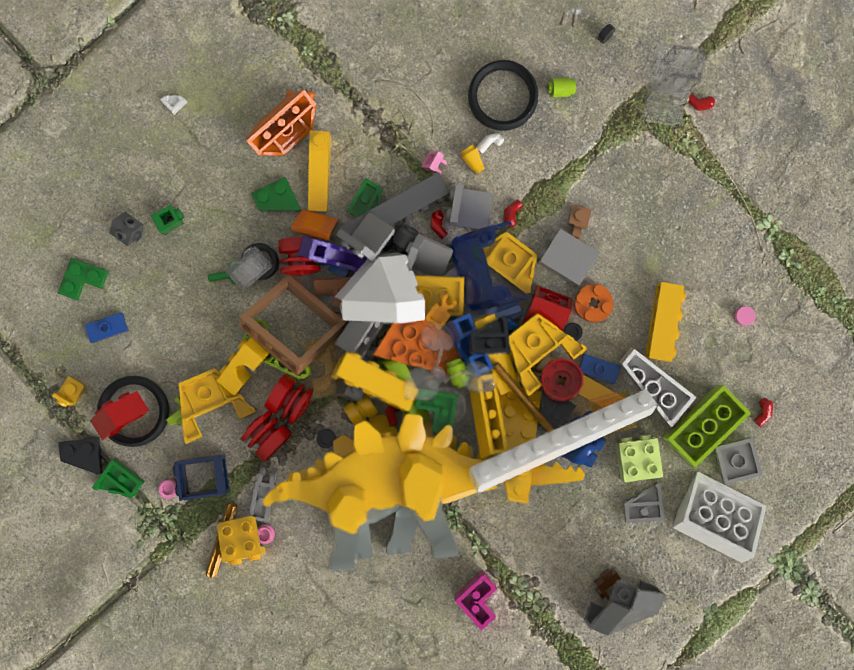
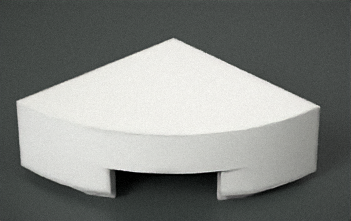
[160,95,188,115]

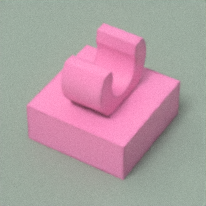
[421,151,447,174]

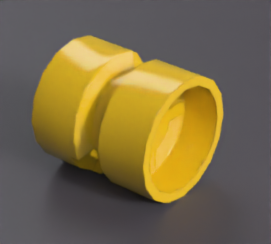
[343,393,379,425]

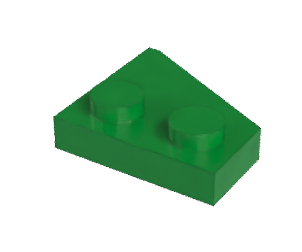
[251,177,301,212]
[347,178,382,217]
[92,458,145,498]

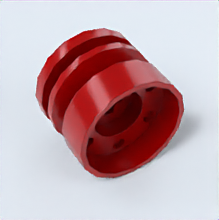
[278,237,321,276]
[540,358,583,402]
[264,373,314,425]
[240,411,293,462]

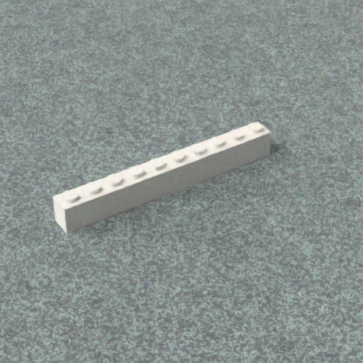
[468,389,657,493]

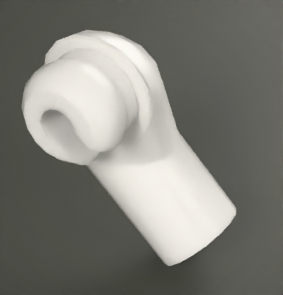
[476,132,504,153]

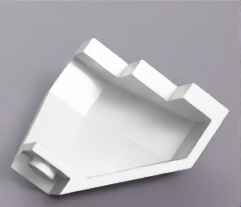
[335,252,425,323]

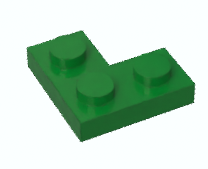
[58,258,109,300]
[416,388,458,432]

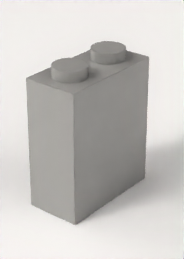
[538,229,599,287]

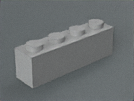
[335,321,385,360]

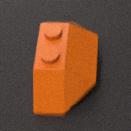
[246,89,316,156]

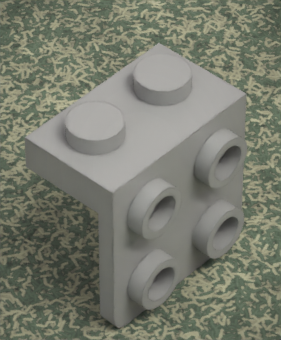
[447,183,492,231]
[336,213,395,262]
[406,234,453,276]

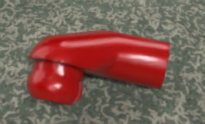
[685,93,715,111]
[503,199,523,228]
[430,210,448,240]
[754,398,773,427]
[385,404,401,427]

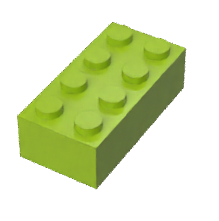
[662,385,751,468]

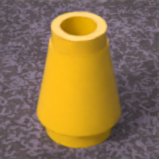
[460,145,485,174]

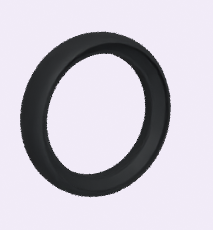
[468,60,538,131]
[97,376,169,447]

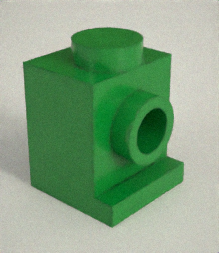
[150,205,184,235]

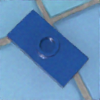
[85,313,129,343]
[579,354,621,384]

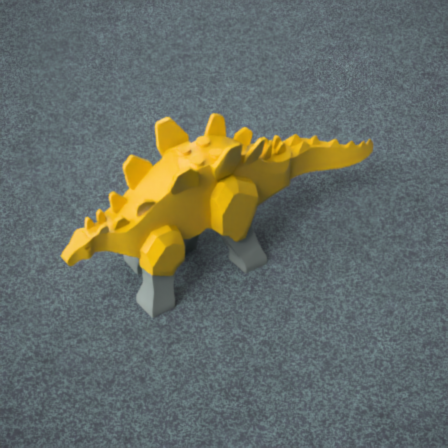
[263,414,585,572]

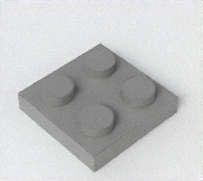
[714,437,763,485]

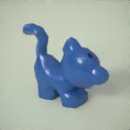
[561,411,606,467]

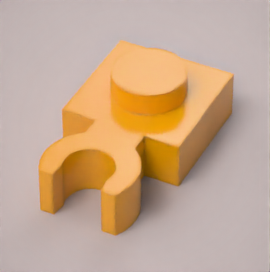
[425,293,458,330]

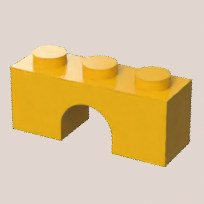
[217,338,269,396]

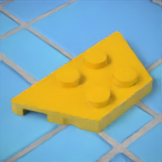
[470,232,537,296]

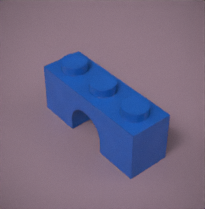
[445,313,493,377]

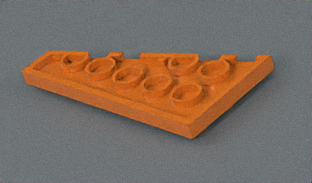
[372,320,485,379]

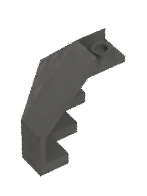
[584,580,666,636]

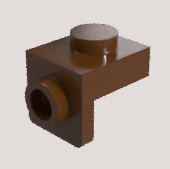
[594,568,621,601]

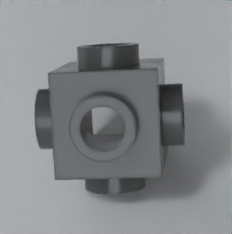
[109,212,143,246]

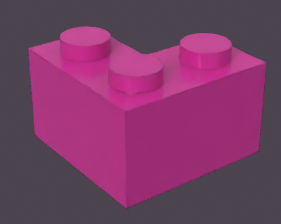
[454,569,497,631]

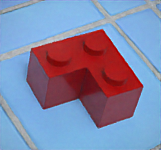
[90,391,149,441]

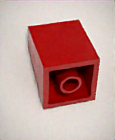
[521,285,572,351]

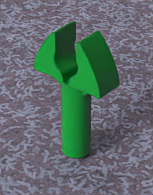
[207,263,245,285]

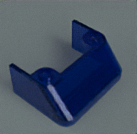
[450,221,531,311]

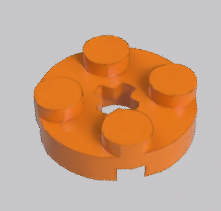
[574,284,613,322]

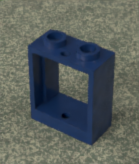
[173,454,230,501]

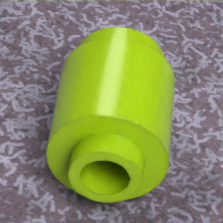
[547,77,576,98]
[446,358,471,388]

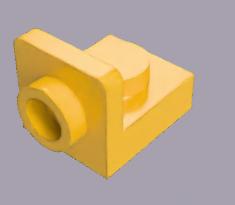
[52,376,87,407]

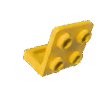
[217,516,266,566]

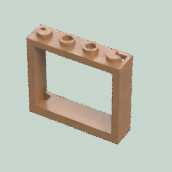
[239,275,346,376]

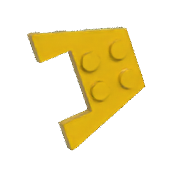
[509,314,587,396]
[178,368,256,445]

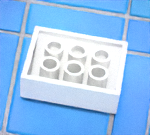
[673,472,766,563]

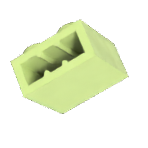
[615,434,663,482]

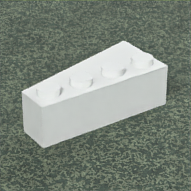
[619,347,696,428]

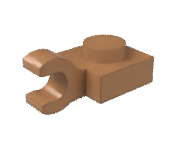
[568,205,591,239]

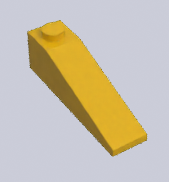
[308,131,332,212]

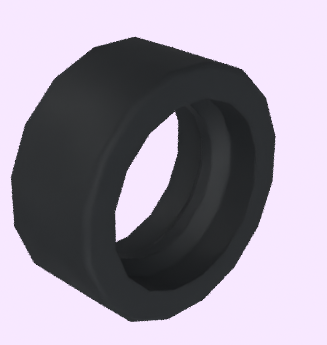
[241,243,279,280]

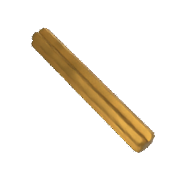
[205,502,237,578]

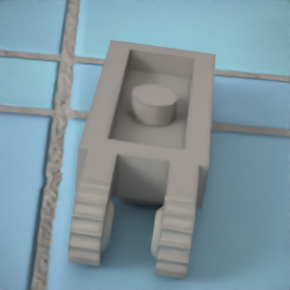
[249,465,278,522]

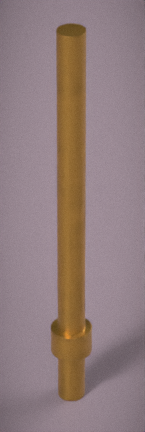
[493,362,555,433]

